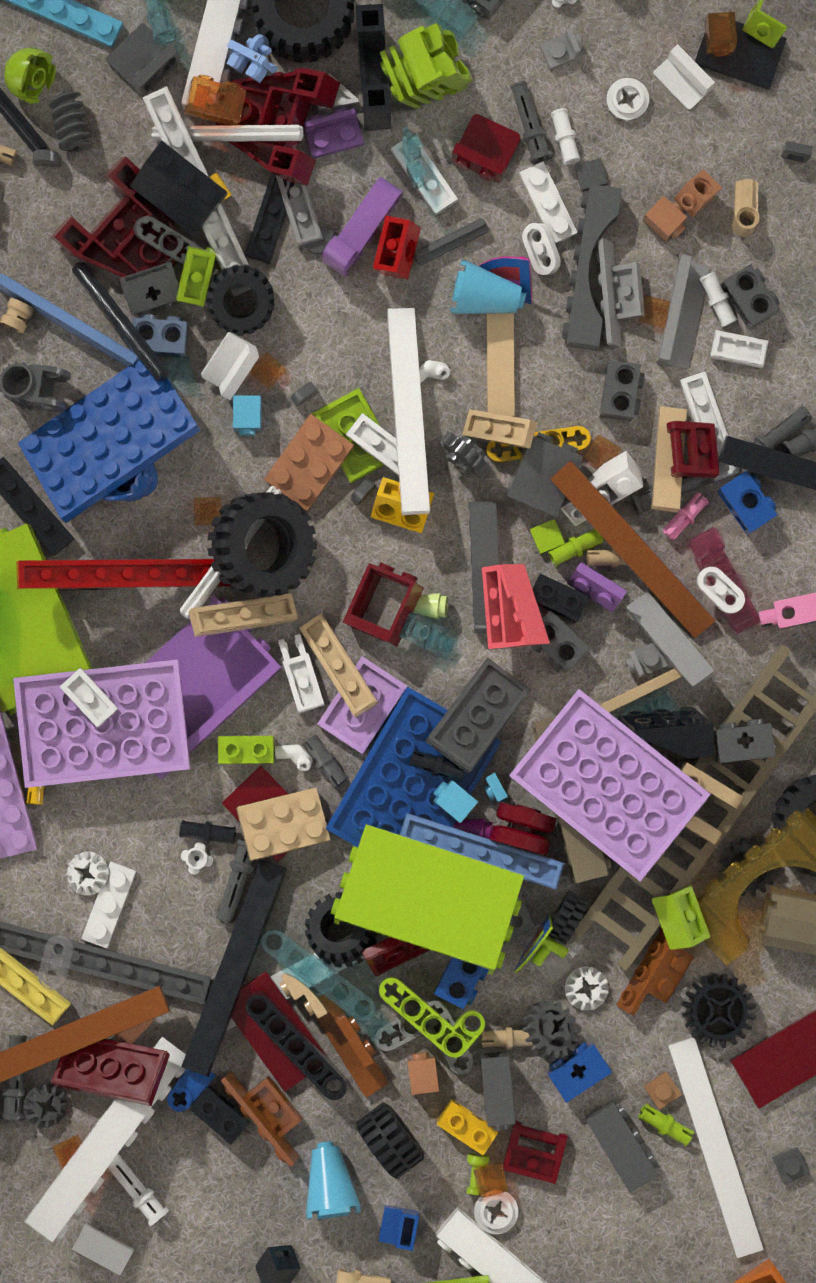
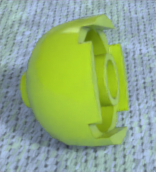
[4,47,56,104]

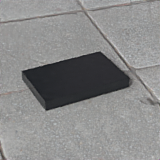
[695,13,787,90]

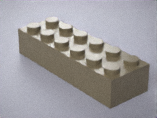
[531,716,611,883]

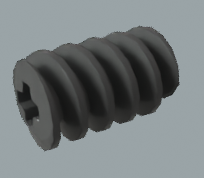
[49,91,93,152]

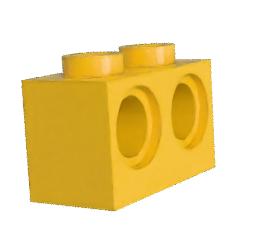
[370,477,435,534]
[436,1098,498,1156]

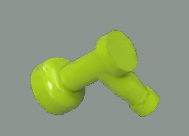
[466,1153,504,1195]

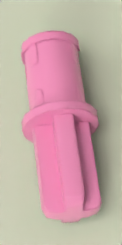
[663,492,709,540]

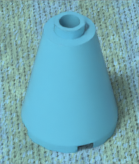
[450,259,526,314]
[306,1141,362,1220]

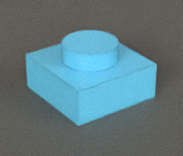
[483,773,508,805]

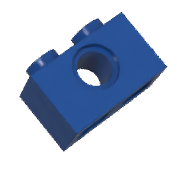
[717,470,777,536]

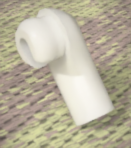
[419,360,450,383]
[275,744,313,771]

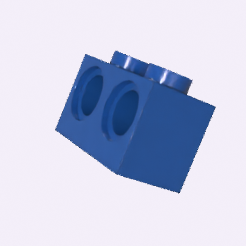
[434,957,489,1009]

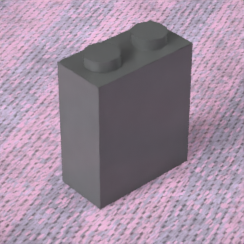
[505,432,583,517]
[479,1051,516,1131]

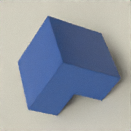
[379,1205,419,1251]

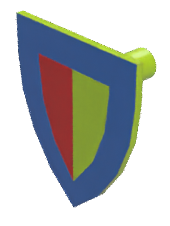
[514,914,569,973]

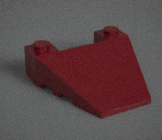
[215,68,341,186]
[50,156,187,291]

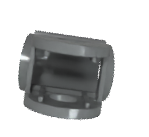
[0,362,71,413]

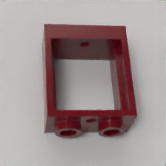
[343,562,424,647]

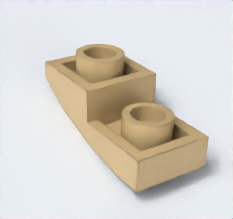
[279,972,328,1018]

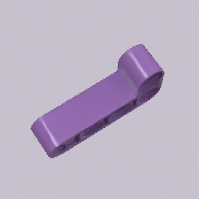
[322,177,403,277]

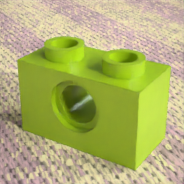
[218,736,275,764]

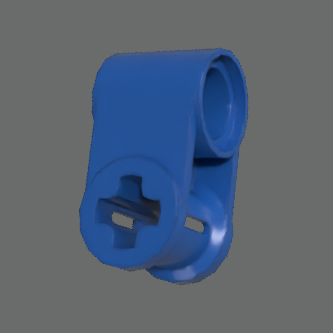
[167,1069,216,1112]

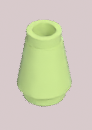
[413,593,449,620]

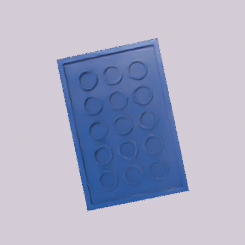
[18,359,201,523]
[325,687,502,847]

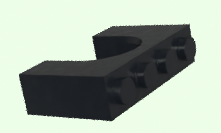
[356,4,391,131]

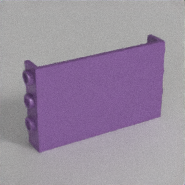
[146,595,282,779]

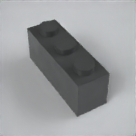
[584,1101,658,1193]

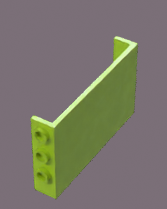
[0,523,93,715]
[331,824,524,975]

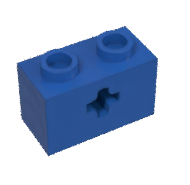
[546,1042,612,1103]

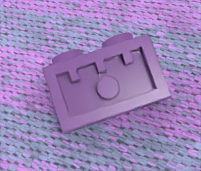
[304,107,364,159]

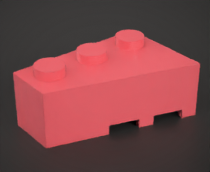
[482,564,550,649]

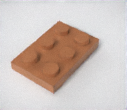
[264,414,355,512]

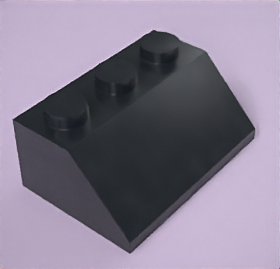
[130,140,228,237]

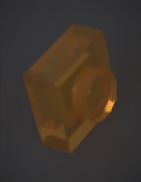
[473,1163,508,1198]

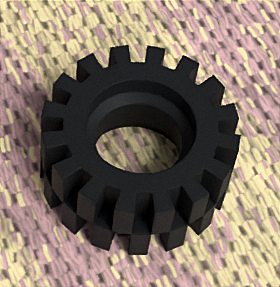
[548,891,589,945]

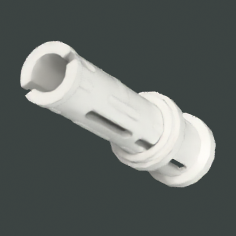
[108,1158,169,1227]

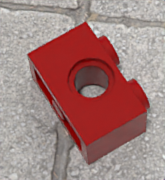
[373,216,421,280]

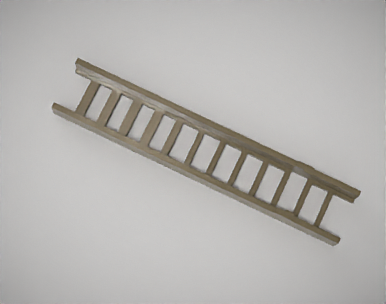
[574,644,816,971]

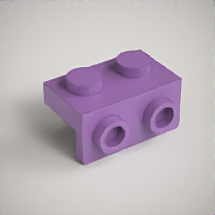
[567,562,627,613]

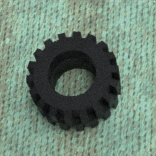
[207,264,275,335]
[305,892,378,968]
[356,1102,424,1179]

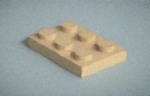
[236,787,330,861]

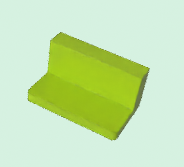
[176,246,216,307]
[652,885,711,950]

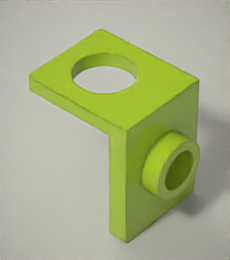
[742,0,787,48]

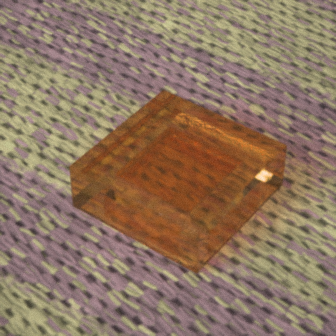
[638,295,671,328]
[249,352,287,390]
[584,434,621,468]
[194,497,222,526]

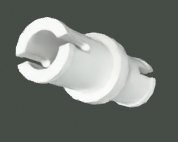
[550,108,580,165]
[699,271,738,328]

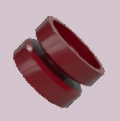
[489,802,557,856]

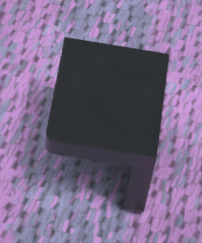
[255,1245,301,1283]

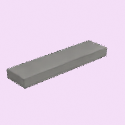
[626,592,715,690]

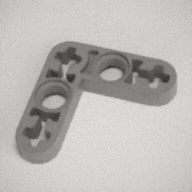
[375,1000,474,1075]

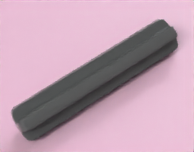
[414,218,489,265]

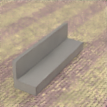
[657,254,710,369]

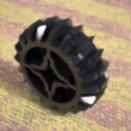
[681,973,756,1048]

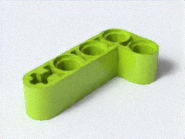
[379,976,485,1058]

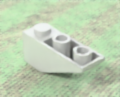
[561,451,643,526]

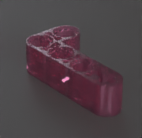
[686,527,761,635]

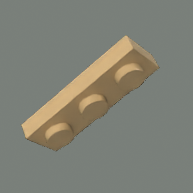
[462,409,537,449]

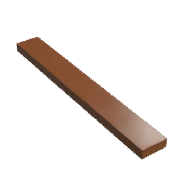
[550,460,715,638]
[0,986,171,1083]

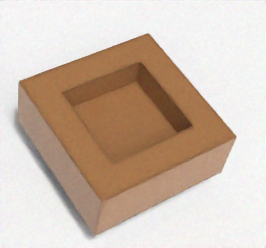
[643,1071,682,1110]

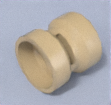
[0,298,35,334]

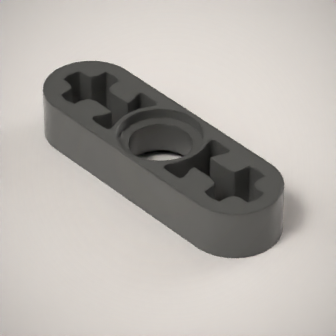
[134,216,203,266]

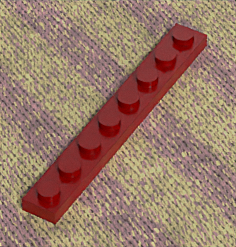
[16,559,230,589]

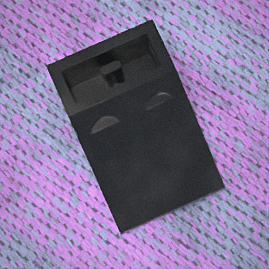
[618,707,714,758]

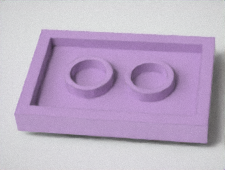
[317,656,407,754]

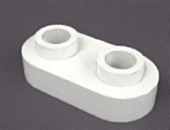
[522,223,561,275]
[697,567,745,614]

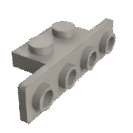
[596,238,645,348]

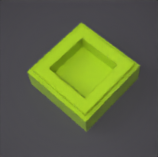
[530,519,565,554]

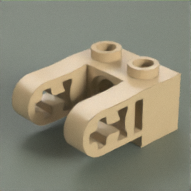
[680,763,744,845]

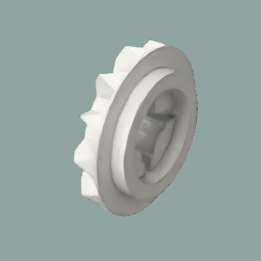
[606,78,649,122]
[65,851,109,896]
[565,966,608,1011]
[474,1189,518,1234]

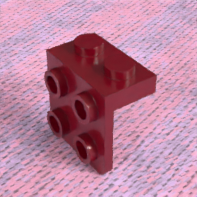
[451,114,521,183]

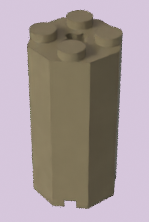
[759,886,816,955]

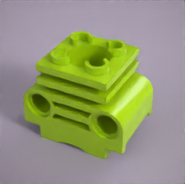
[380,23,473,109]

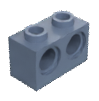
[130,314,189,358]

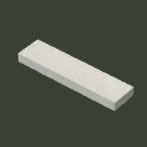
[679,372,741,481]

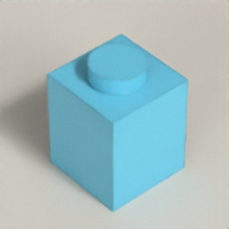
[233,395,262,437]
[433,780,478,823]

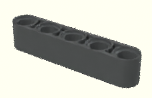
[469,501,499,634]

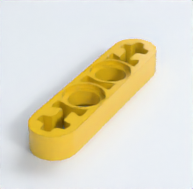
[486,426,591,463]

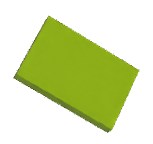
[312,388,385,484]

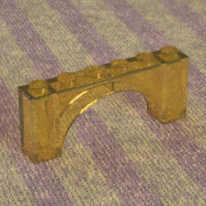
[695,808,816,966]

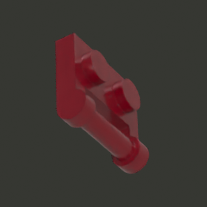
[666,421,720,478]
[502,1120,568,1184]

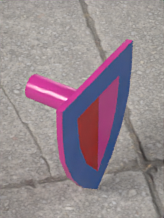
[479,256,532,304]

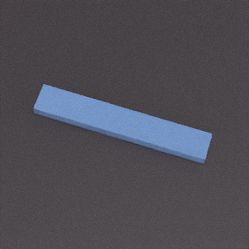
[0,273,139,367]
[400,813,564,890]

